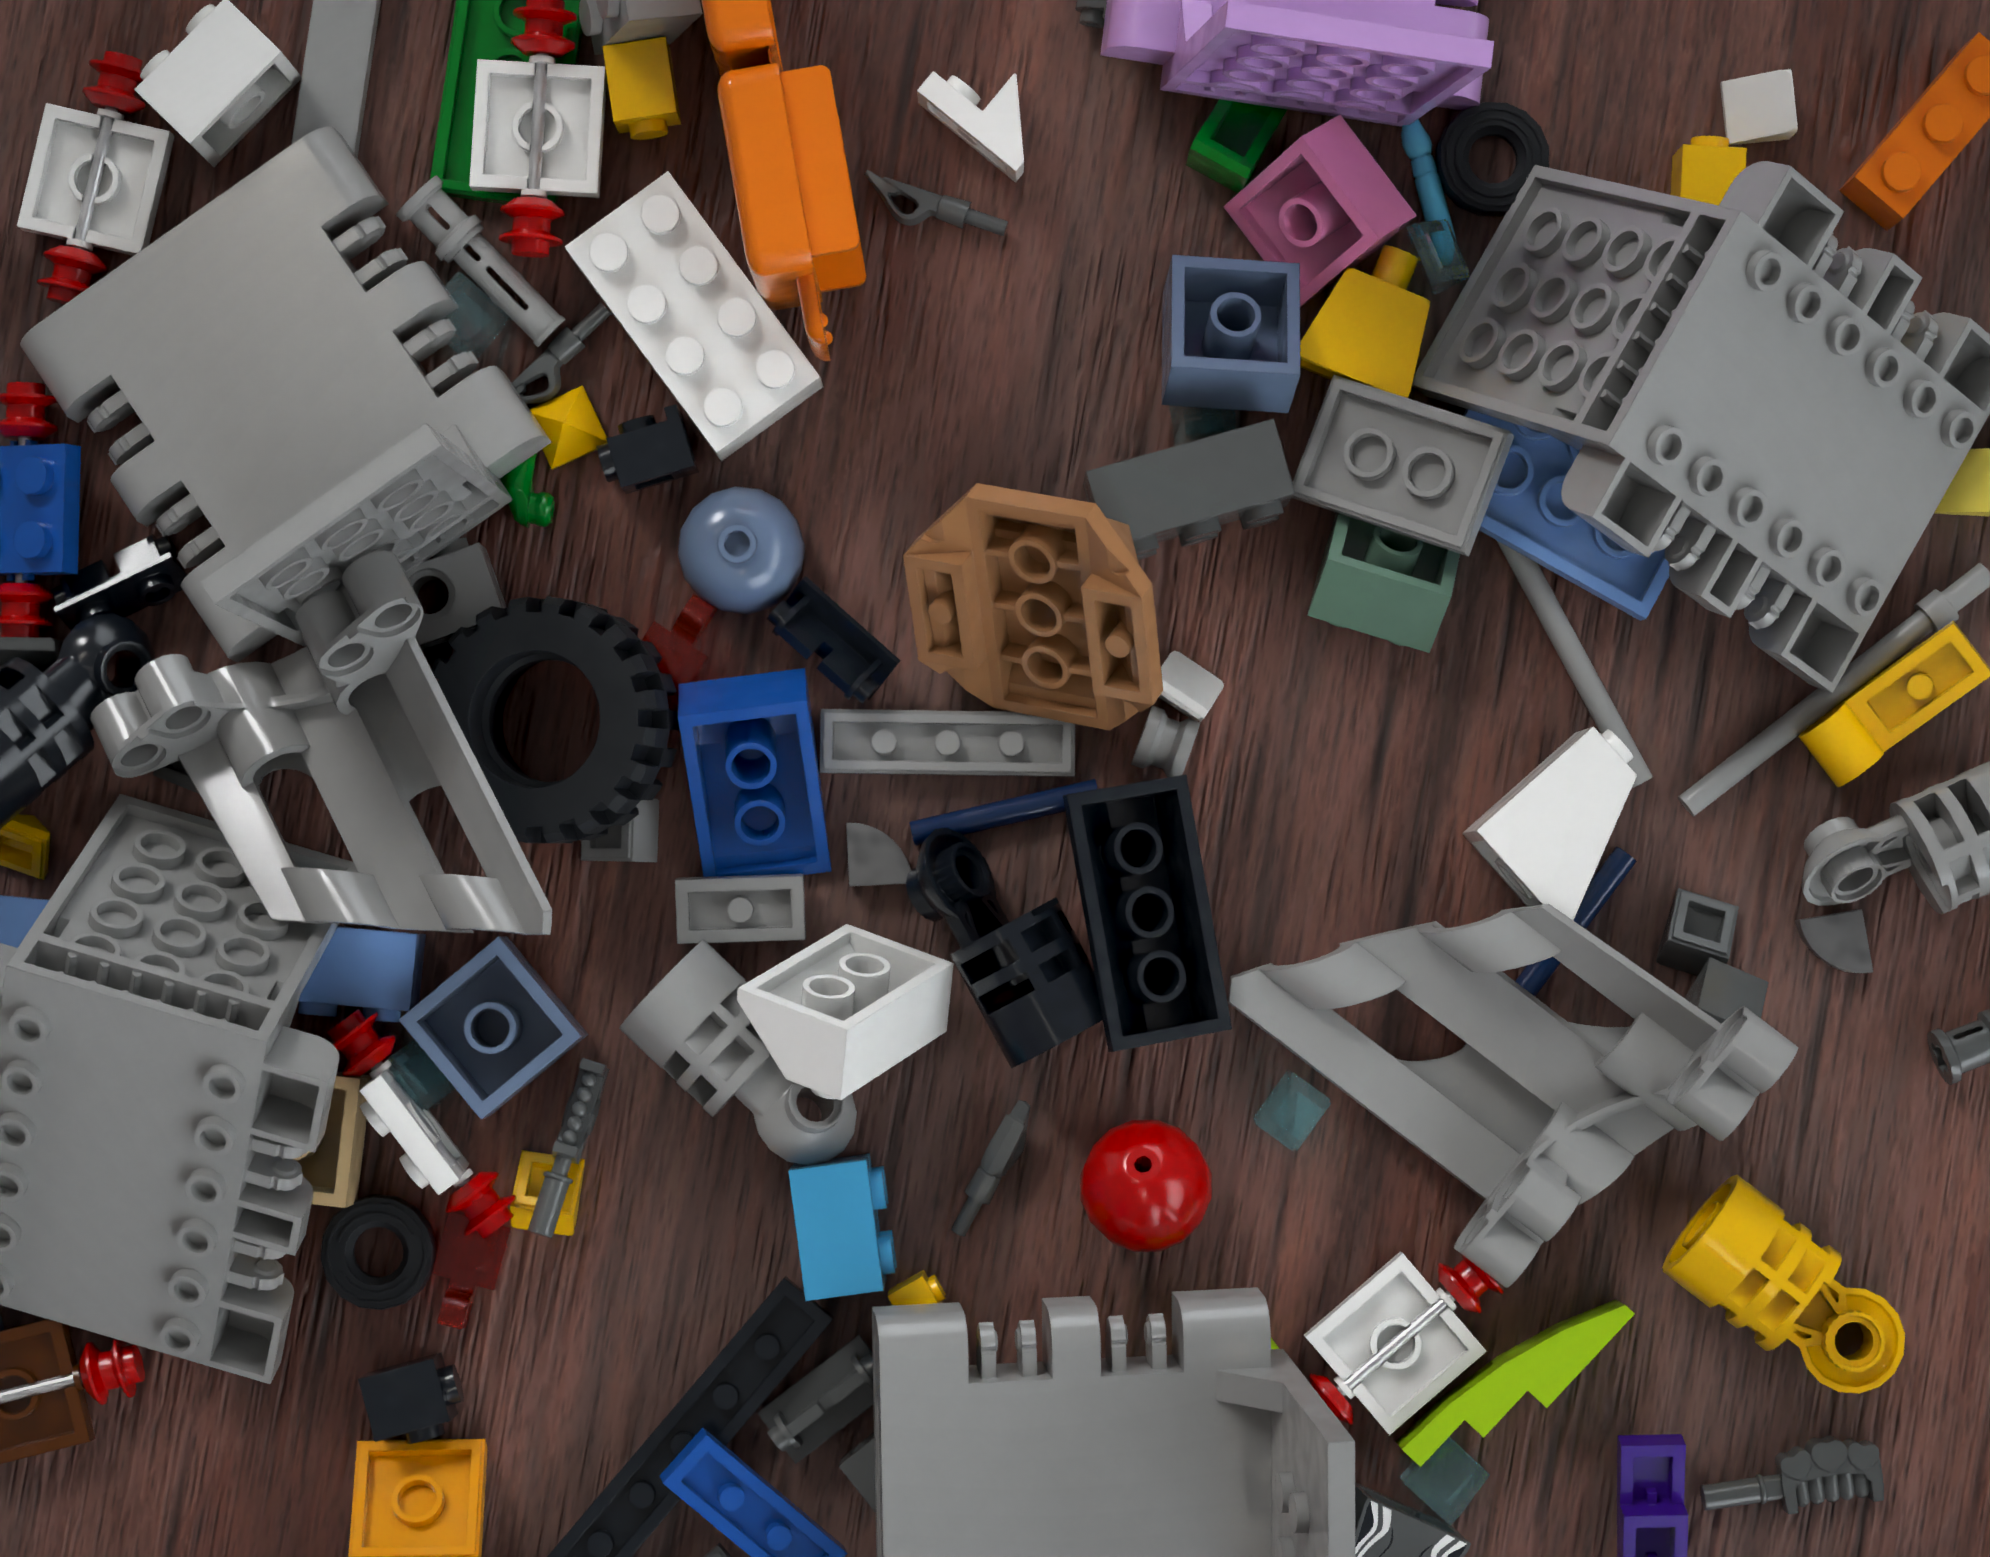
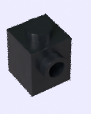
[358,1352,464,1444]

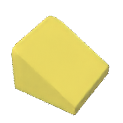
[1934,448,1990,517]

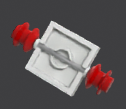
[469,0,607,258]
[17,51,175,305]
[327,1009,516,1239]
[1304,1251,1504,1435]

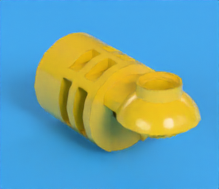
[1662,1175,1905,1394]

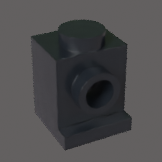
[597,404,699,494]

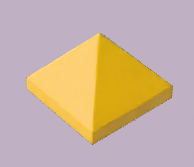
[530,385,607,470]
[0,814,50,880]

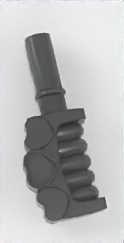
[527,1058,609,1238]
[1700,1435,1884,1515]

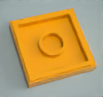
[348,1439,488,1557]

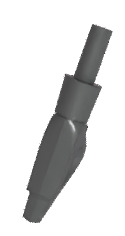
[864,169,1008,236]
[512,302,612,404]
[951,1100,1031,1237]

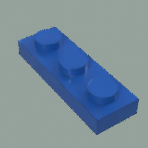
[659,1427,848,1557]

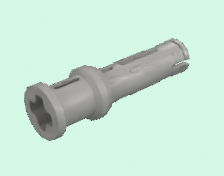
[396,175,566,347]

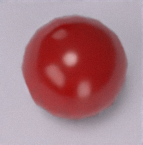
[1080,1120,1212,1252]

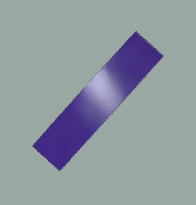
[1617,1434,1689,1557]

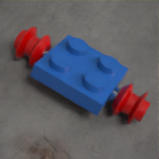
[0,382,81,638]

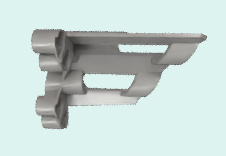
[90,550,552,935]
[1227,904,1798,1288]

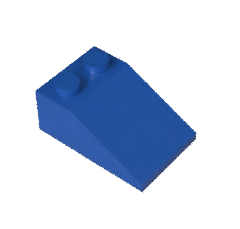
[678,668,832,877]

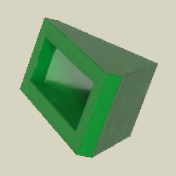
[1186,99,1288,193]

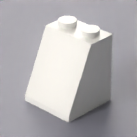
[1462,726,1637,920]

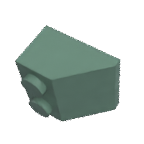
[1307,513,1460,653]

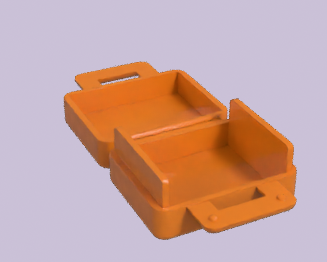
[701,0,867,361]

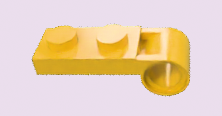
[1798,620,1990,787]

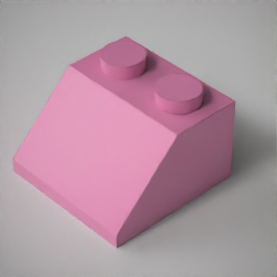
[1223,115,1417,307]

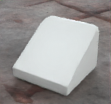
[1720,69,1798,145]
[1159,651,1224,722]

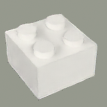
[134,0,302,167]

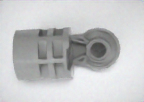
[1801,761,1990,914]
[619,940,857,1166]

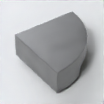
[846,823,911,886]
[1795,909,1873,973]

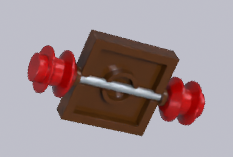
[0,1319,145,1464]

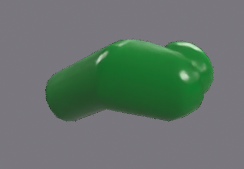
[500,453,555,528]

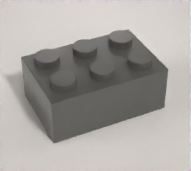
[1083,419,1295,560]

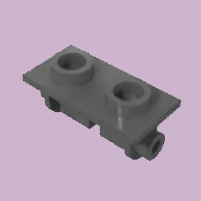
[757,1335,874,1464]

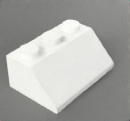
[737,924,954,1100]

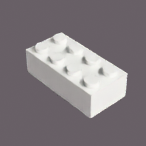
[565,171,823,462]

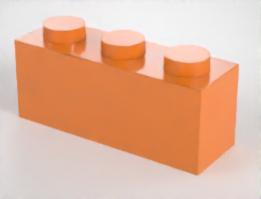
[1839,32,1990,231]

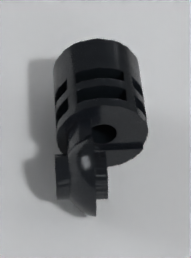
[0,613,155,829]
[906,828,1103,1068]

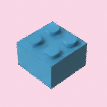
[788,1153,897,1301]

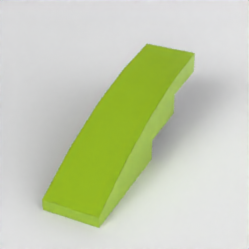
[1395,1299,1635,1467]

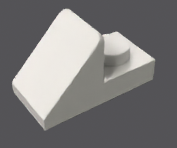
[917,71,1024,183]

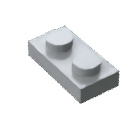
[675,874,806,944]

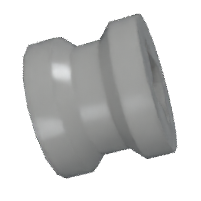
[1131,706,1200,778]

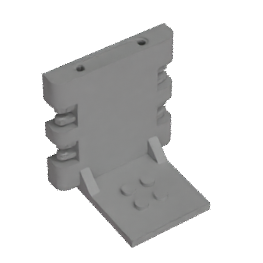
[20,126,551,662]
[1412,161,1990,693]
[0,794,358,1384]
[872,1287,1356,1557]

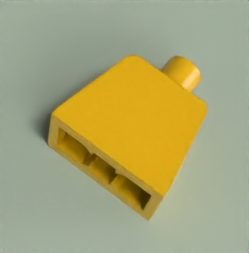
[1300,245,1430,398]

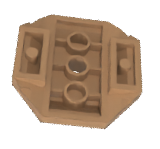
[903,483,1163,731]

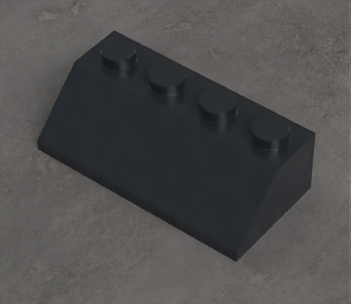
[1063,775,1232,1052]

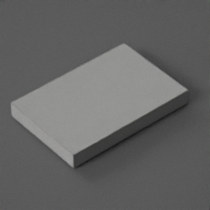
[1292,375,1515,557]

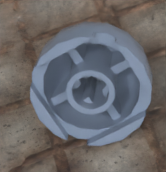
[677,486,805,615]

